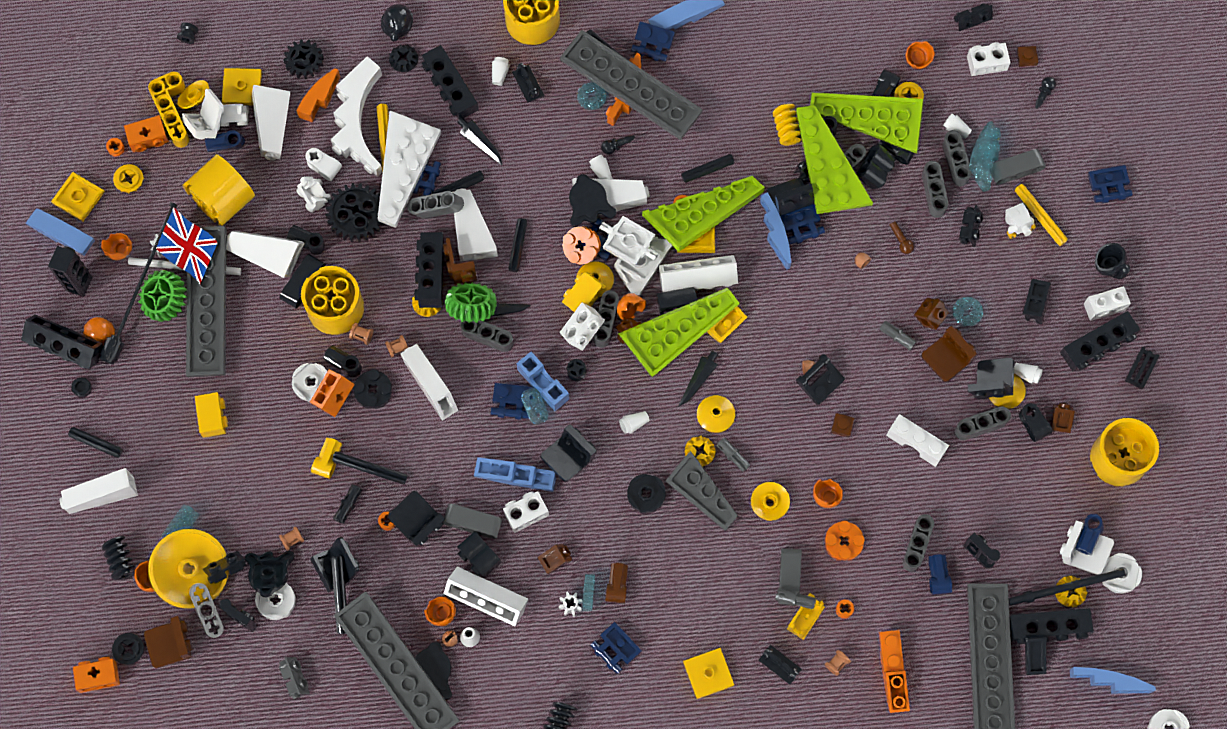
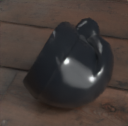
[381,4,413,42]
[1095,243,1130,279]

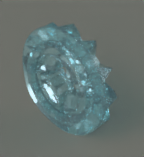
[577,81,606,110]
[953,297,983,326]

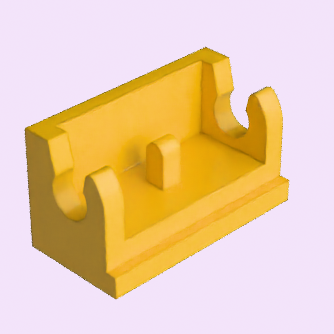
[787,593,825,640]

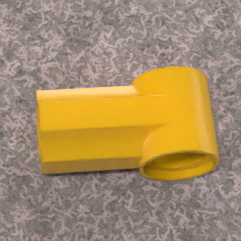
[311,438,342,479]

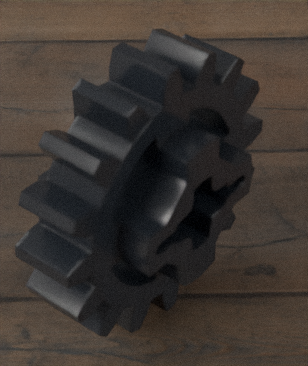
[283,39,324,79]

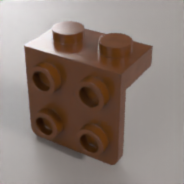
[443,237,477,285]
[921,325,977,382]
[144,616,193,669]

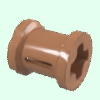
[349,323,374,345]
[385,335,408,358]
[279,526,304,551]
[824,650,851,676]

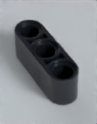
[279,254,326,309]

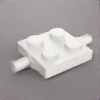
[599,216,659,267]

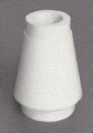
[492,57,510,86]
[943,114,972,139]
[589,155,613,179]
[1014,362,1043,384]
[619,411,649,434]
[460,627,480,647]

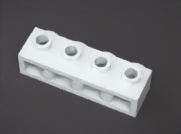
[659,255,738,292]
[443,567,528,626]

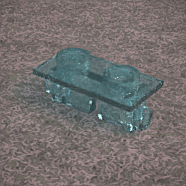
[161,504,200,538]

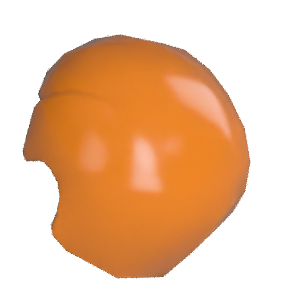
[905,41,935,69]
[101,233,133,260]
[616,293,646,320]
[83,317,115,344]
[813,479,843,508]
[134,560,154,592]
[424,597,456,627]

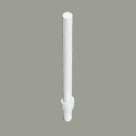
[128,257,241,275]

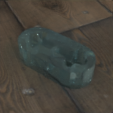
[521,388,548,425]
[582,574,595,611]

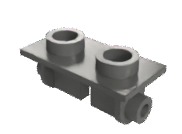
[279,657,310,700]

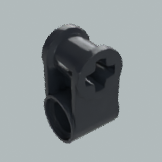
[1019,403,1052,442]

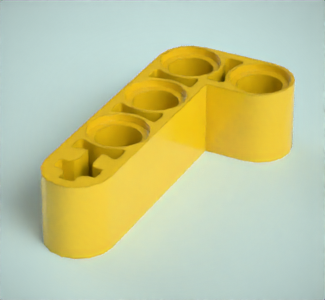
[148,72,190,148]

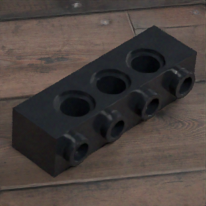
[421,45,479,119]
[414,232,444,308]
[48,246,93,297]
[1060,311,1140,372]
[21,314,103,369]
[1009,608,1094,645]

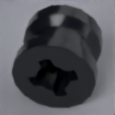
[177,22,199,44]
[567,359,586,382]

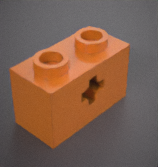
[124,115,169,152]
[310,369,355,417]
[73,657,120,693]

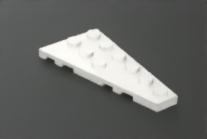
[378,111,441,228]

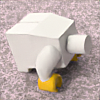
[1005,203,1036,239]

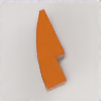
[296,69,340,123]

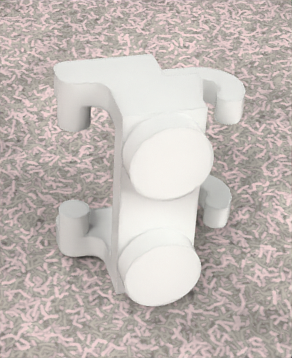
[219,104,249,127]
[296,177,331,213]

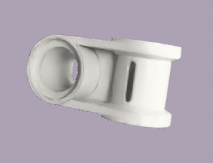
[306,148,342,181]

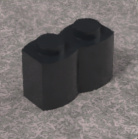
[856,145,896,189]
[457,531,502,578]

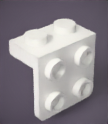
[181,89,224,140]
[1060,520,1114,575]

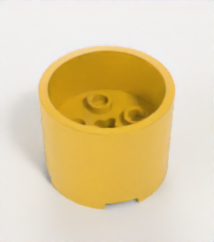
[503,0,560,45]
[182,154,255,226]
[301,266,364,335]
[1090,418,1159,487]

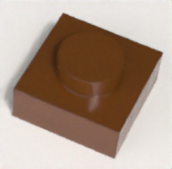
[1016,46,1038,67]
[831,413,855,438]

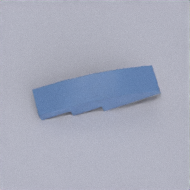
[648,0,725,30]
[760,192,791,270]
[26,208,95,256]
[474,457,557,492]
[1070,667,1156,694]

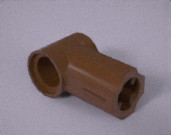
[605,563,628,604]

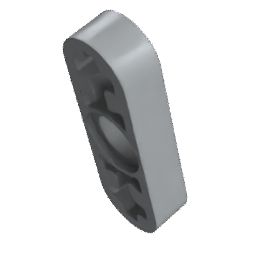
[189,583,223,638]

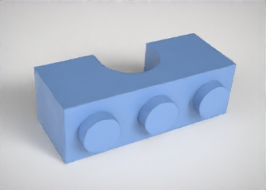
[516,352,569,411]

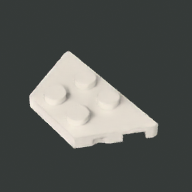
[614,237,672,296]

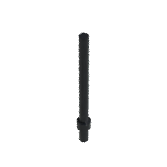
[1008,568,1125,606]

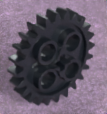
[325,183,385,243]

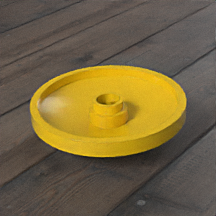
[148,529,229,608]

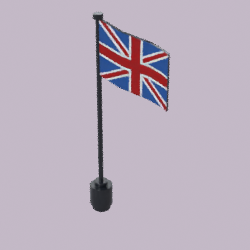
[99,202,218,365]

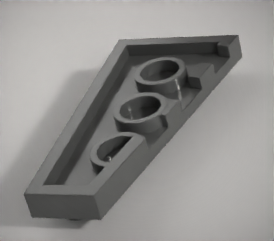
[666,451,738,531]

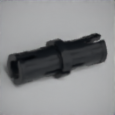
[333,484,363,524]

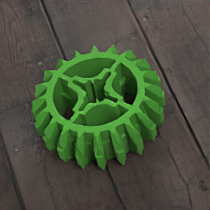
[138,270,188,322]
[445,282,497,323]

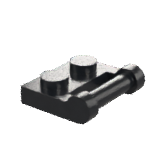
[796,354,845,405]
[963,532,1000,569]
[219,599,257,633]

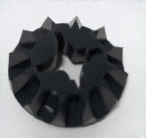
[389,44,418,72]
[112,633,144,665]

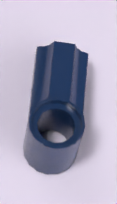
[205,130,245,152]
[1075,514,1104,556]
[928,554,952,595]

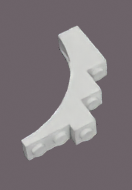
[331,56,382,177]

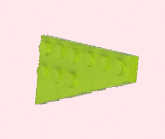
[810,93,923,154]
[796,105,873,214]
[642,176,765,252]
[618,288,740,377]

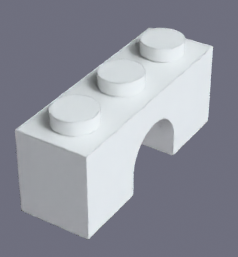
[886,414,949,467]

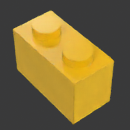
[562,272,606,312]
[195,392,228,438]

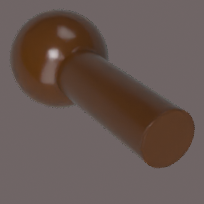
[889,221,914,254]

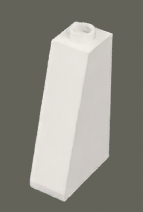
[252,85,291,160]
[572,178,650,216]
[452,189,498,262]
[226,231,304,278]
[400,344,458,421]
[59,468,138,514]

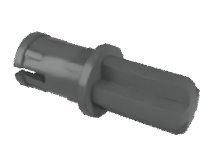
[880,321,917,350]
[716,438,750,472]
[775,588,816,609]

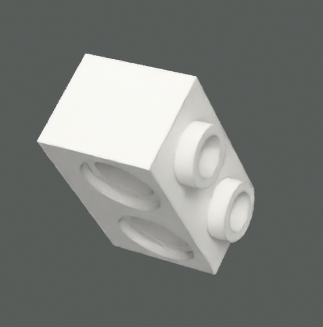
[967,42,1010,76]
[1084,286,1131,321]
[560,302,605,351]
[503,491,549,533]

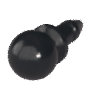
[1035,77,1056,109]
[601,135,635,155]

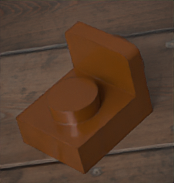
[1051,402,1075,433]
[537,544,573,574]

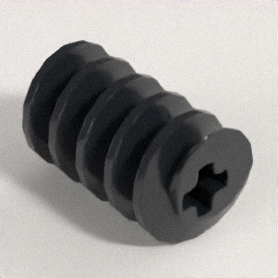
[102,536,135,580]
[543,702,578,729]

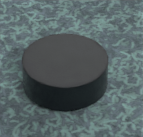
[71,377,92,398]

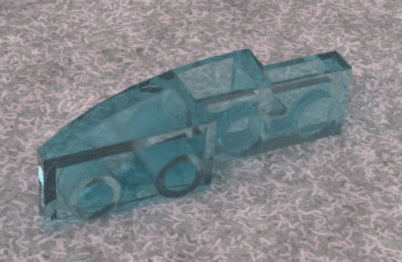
[969,121,1001,192]

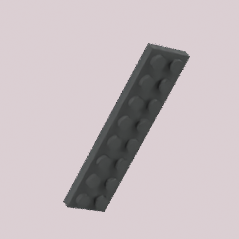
[560,30,703,140]
[186,226,227,378]
[967,584,1015,729]
[334,591,460,729]

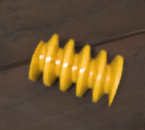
[773,104,801,146]

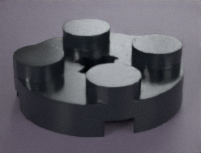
[353,369,392,409]
[627,474,666,514]

